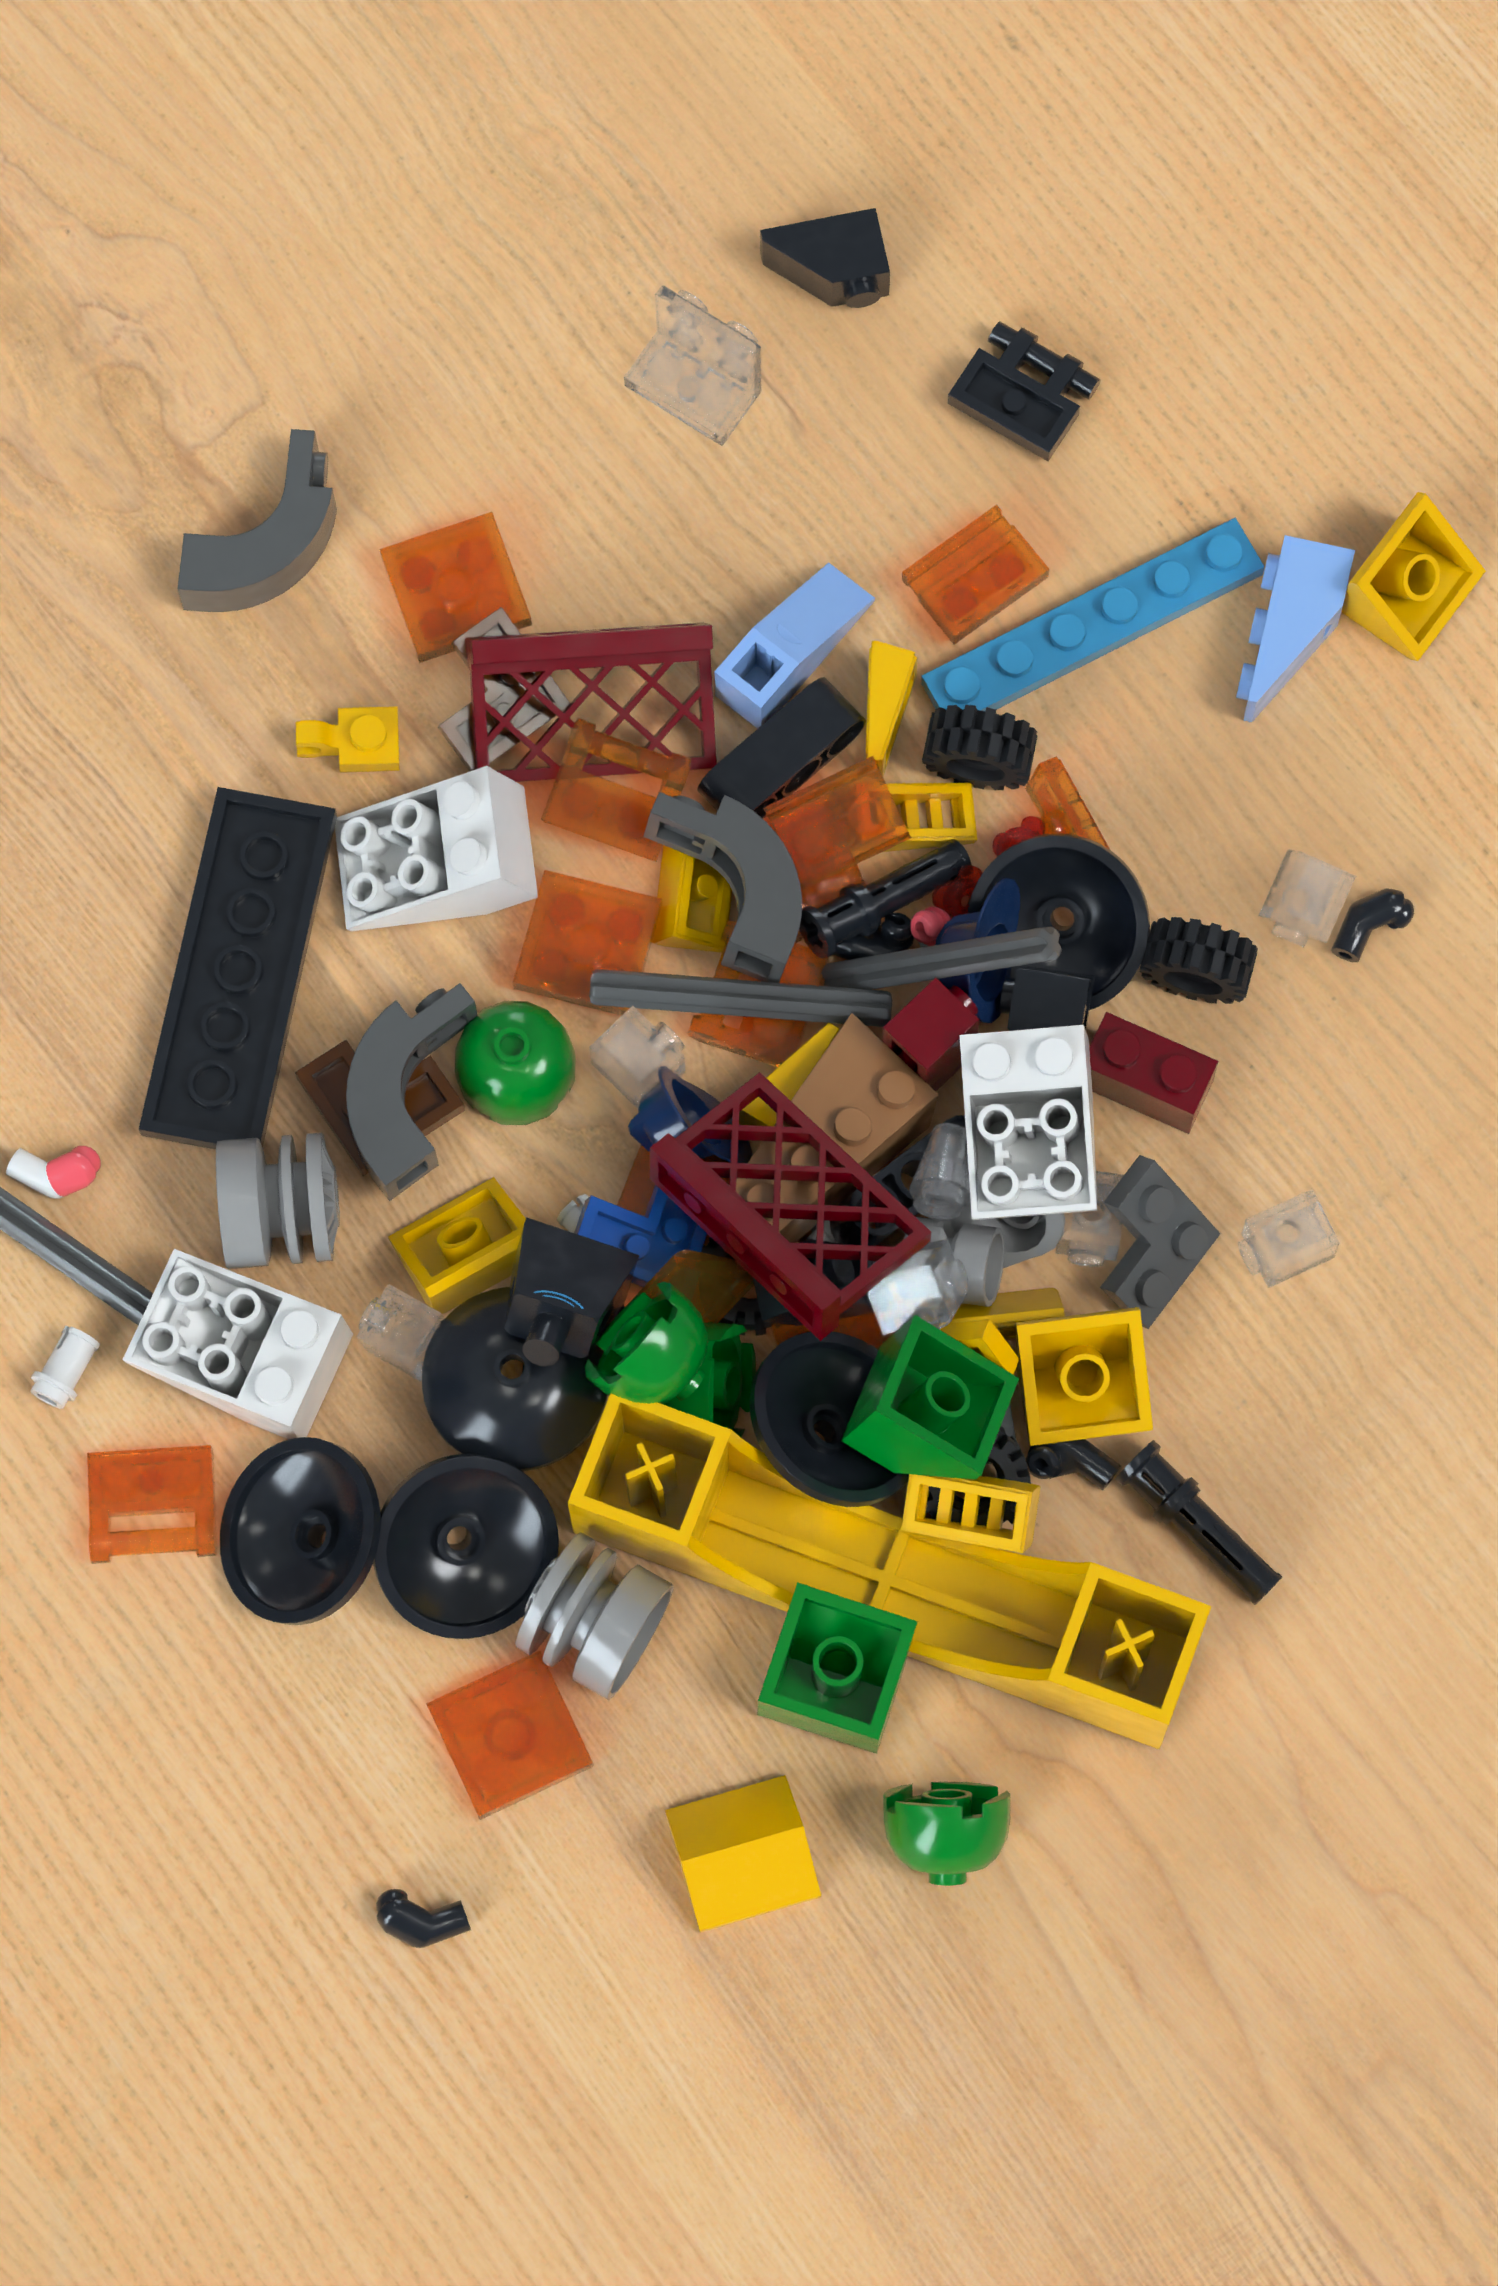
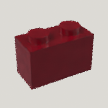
[882,977,979,1091]
[1089,1012,1219,1134]

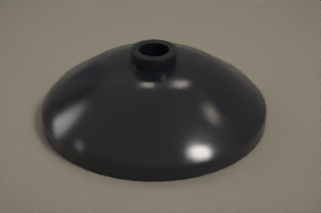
[967,833,1150,1010]
[422,1287,607,1471]
[749,1332,909,1507]
[220,1437,381,1625]
[373,1454,559,1639]

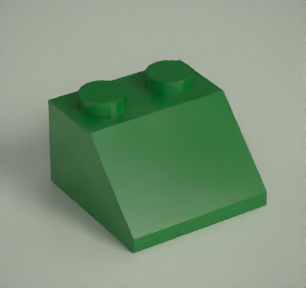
[841,1315,1019,1480]
[757,1582,918,1754]

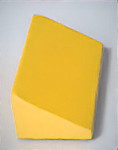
[652,845,732,952]
[936,1288,1065,1339]

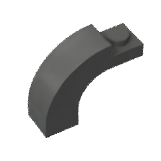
[178,429,337,612]
[643,792,802,983]
[346,983,477,1201]

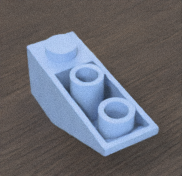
[1236,535,1355,722]
[714,563,875,729]

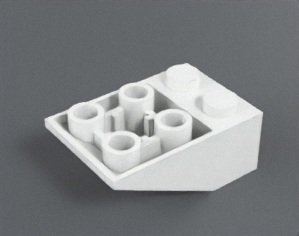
[335,766,538,932]
[959,1025,1097,1220]
[123,1249,353,1439]

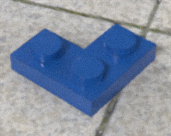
[574,1184,707,1296]

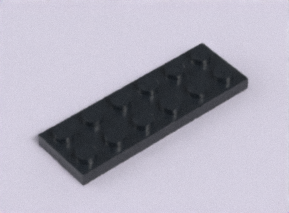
[139,787,337,1150]

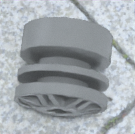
[216,1133,340,1269]
[515,1532,674,1700]

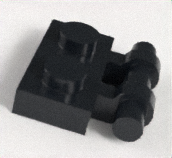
[948,321,1101,461]

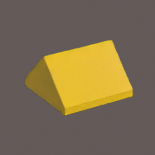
[1341,492,1486,661]
[388,1177,526,1318]
[1015,1307,1153,1446]
[665,1775,821,1933]

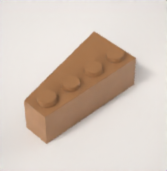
[736,1013,939,1243]

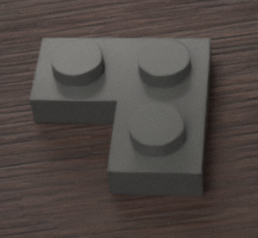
[1100,1155,1221,1329]

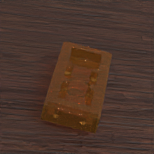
[1025,756,1110,850]

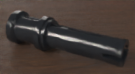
[799,839,972,959]
[1116,1440,1282,1605]

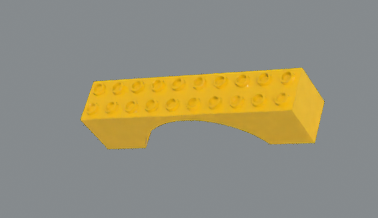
[568,1393,1212,1750]

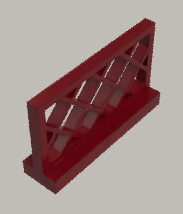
[465,622,717,782]
[650,1072,932,1341]

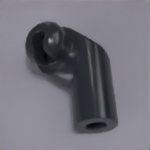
[1331,888,1414,962]
[833,913,914,960]
[1026,1439,1121,1490]
[376,1889,471,1948]

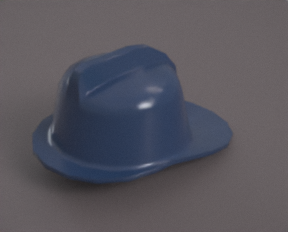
[935,878,1020,1023]
[628,1066,753,1163]

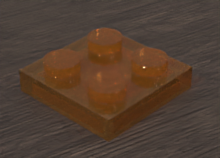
[379,512,532,663]
[513,870,662,1018]
[426,1651,594,1820]

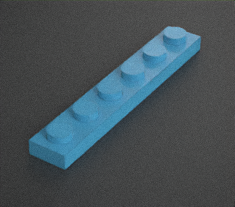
[921,517,1264,711]

